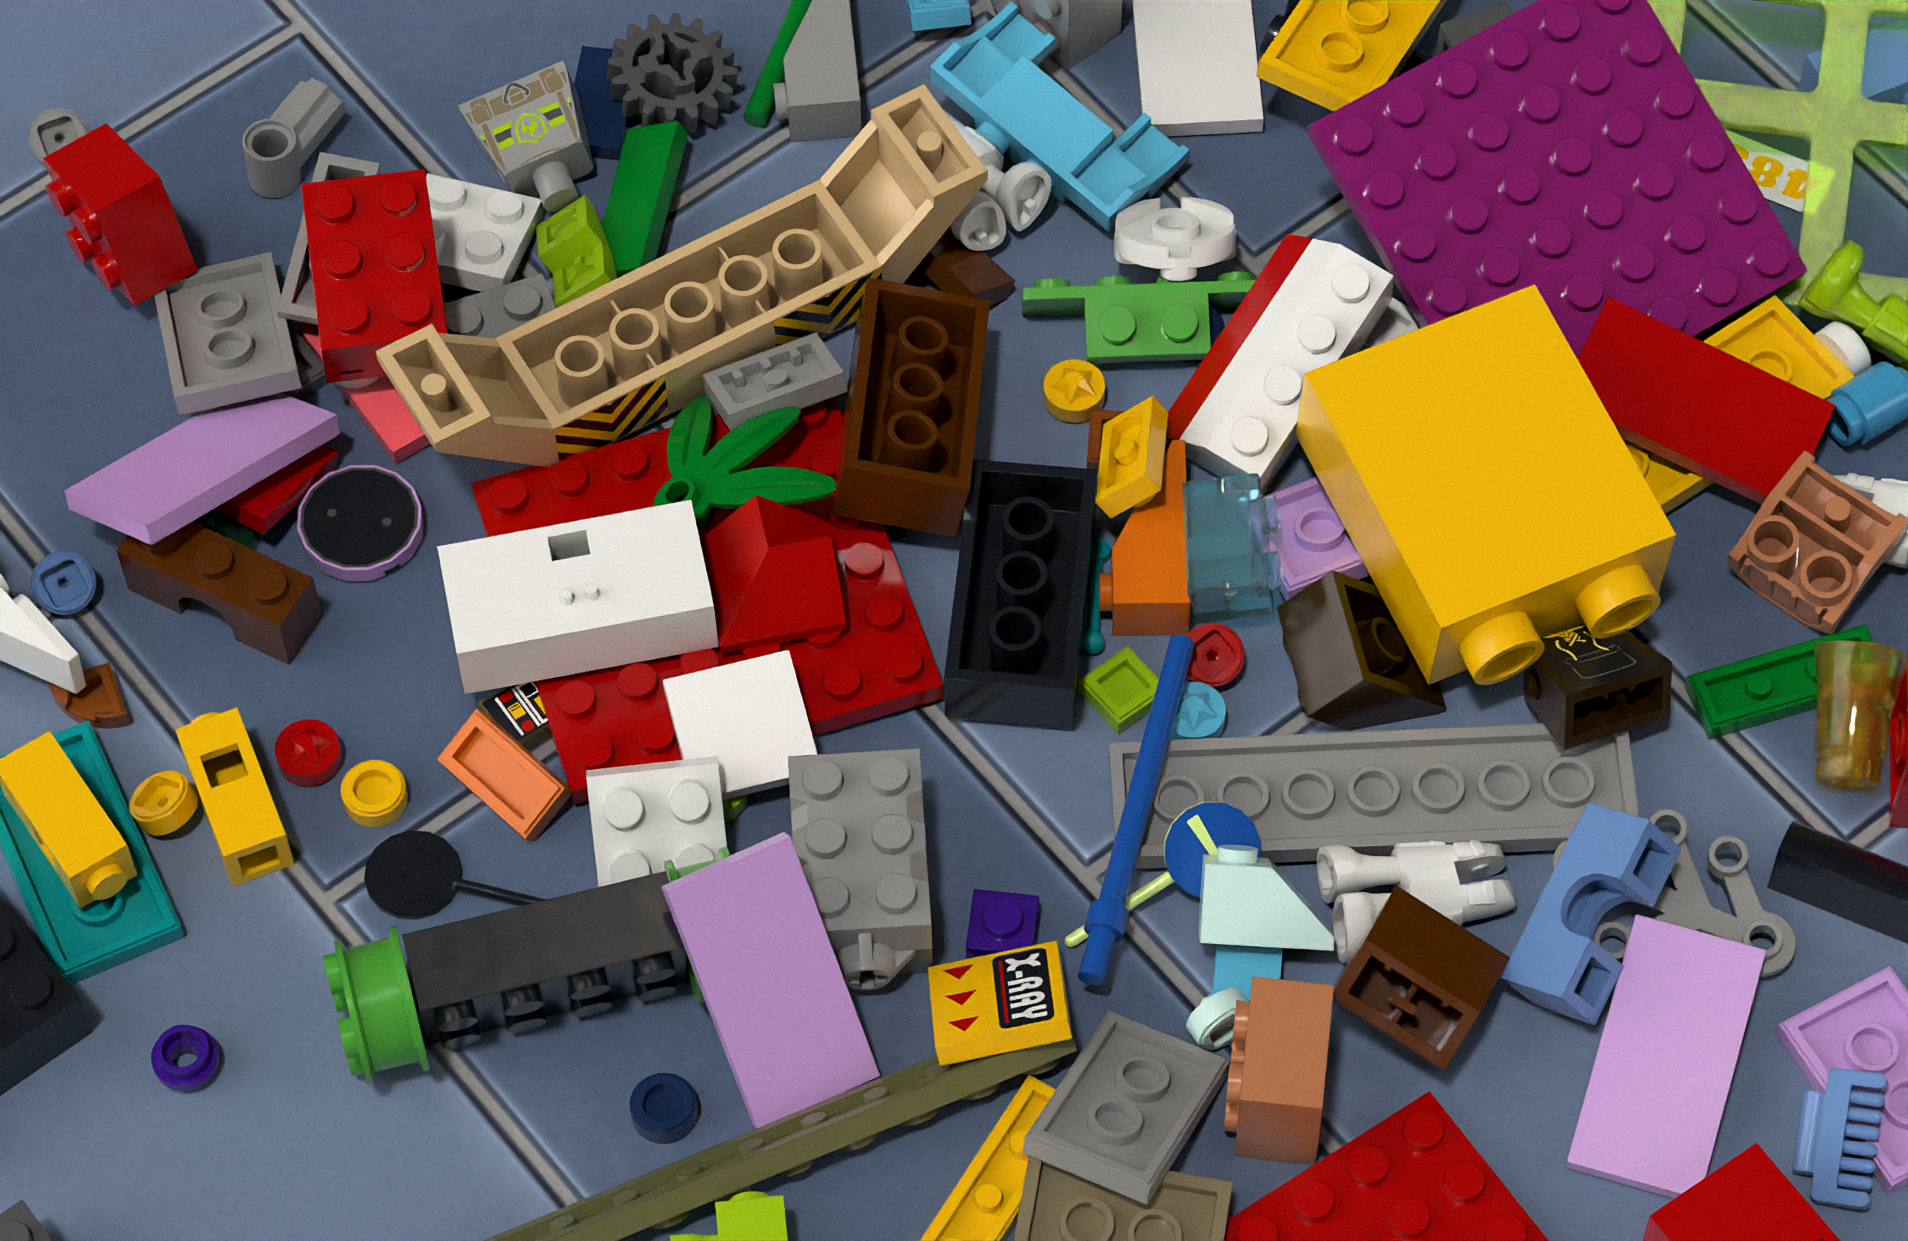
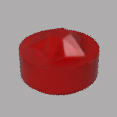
[1186,623,1245,688]
[275,719,342,787]

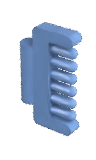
[1792,1068,1889,1210]

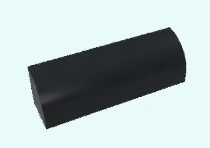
[1767,821,1908,944]

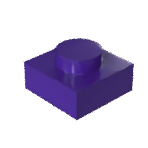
[966,889,1039,959]

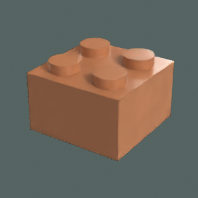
[1223,976,1334,1165]

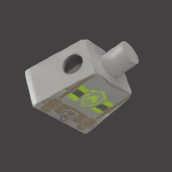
[458,60,594,212]

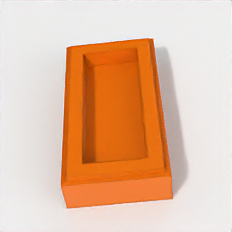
[437,709,571,841]

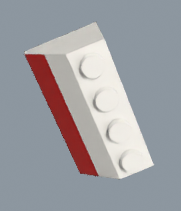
[1165,234,1394,499]

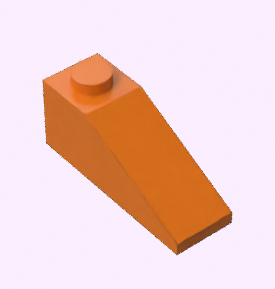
[1099,440,1190,636]

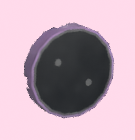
[297,465,424,582]

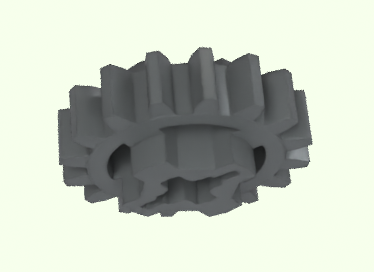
[607,13,738,134]

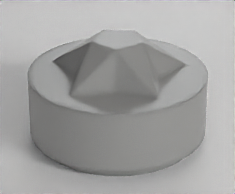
[29,107,89,164]

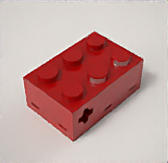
[301,169,447,383]

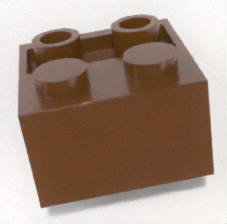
[1332,885,1510,1071]

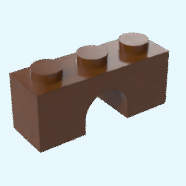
[116,522,323,665]

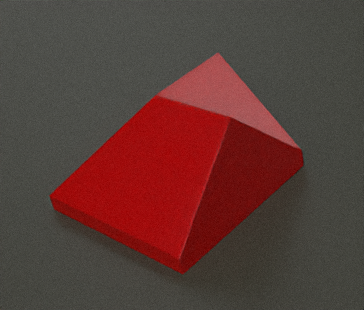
[700,495,847,654]

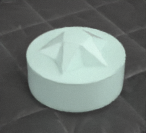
[1186,988,1248,1050]

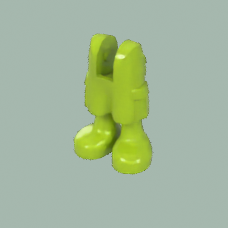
[1798,239,1908,372]

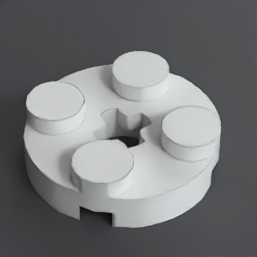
[1114,197,1236,281]

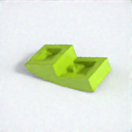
[536,195,618,307]

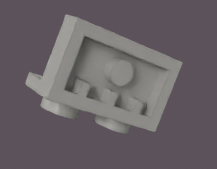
[702,332,848,431]

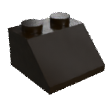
[1277,570,1446,731]

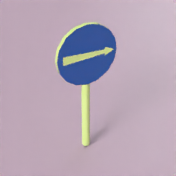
[1064,802,1261,947]

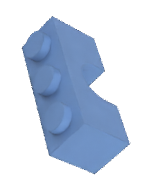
[1501,802,1682,1025]

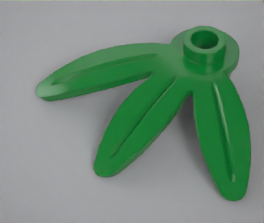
[653,396,837,531]

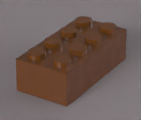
[831,277,990,537]

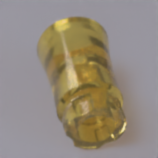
[1814,641,1906,789]

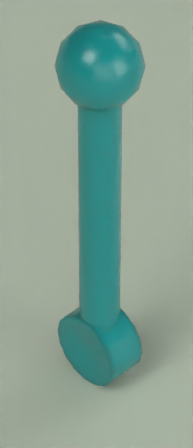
[1082,538,1111,654]

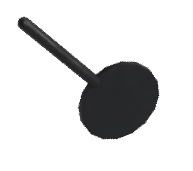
[364,830,547,920]

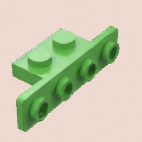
[1021,272,1256,364]

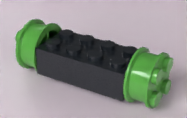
[323,847,731,1085]

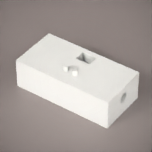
[437,500,719,694]

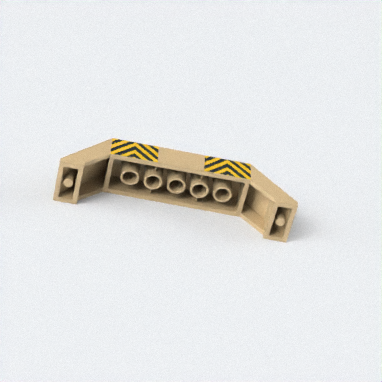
[375,84,988,467]

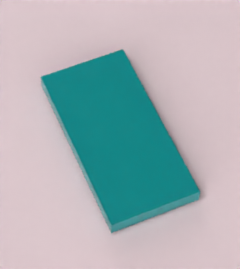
[0,720,185,985]

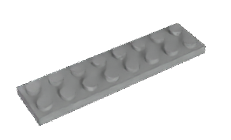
[1108,723,1639,869]

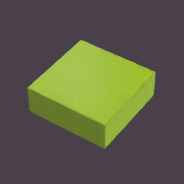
[1078,646,1159,735]

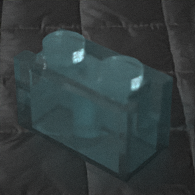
[1182,473,1283,624]

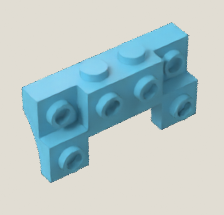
[929,1,1190,232]

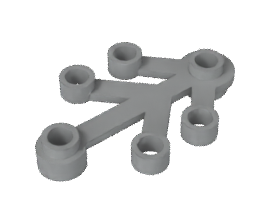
[1552,809,1796,977]

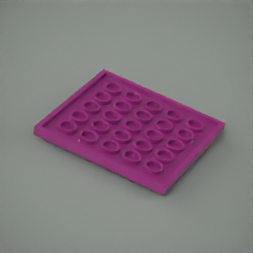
[1306,0,1808,358]

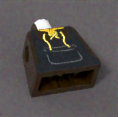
[1523,624,1672,750]

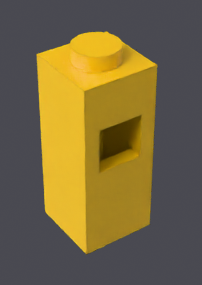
[175,707,294,887]
[0,731,137,909]

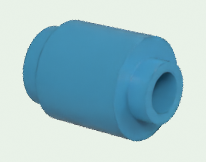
[1826,361,1908,446]

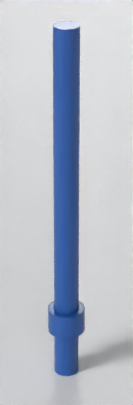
[1078,635,1195,986]

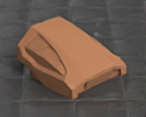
[1728,450,1908,635]

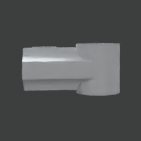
[242,77,344,198]

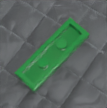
[602,121,688,278]
[1684,624,1891,740]

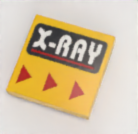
[927,940,1072,1066]

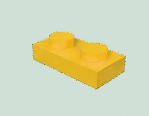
[1095,395,1168,518]

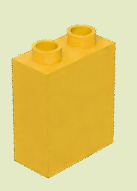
[1295,284,1676,685]

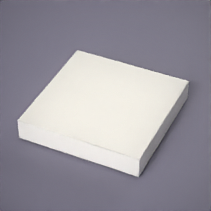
[663,650,817,800]

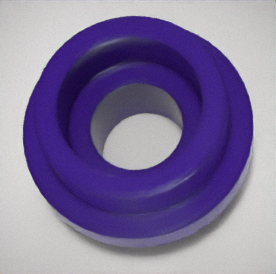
[151,1024,219,1091]

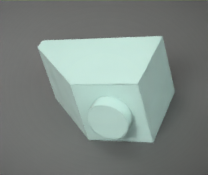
[1198,845,1334,951]

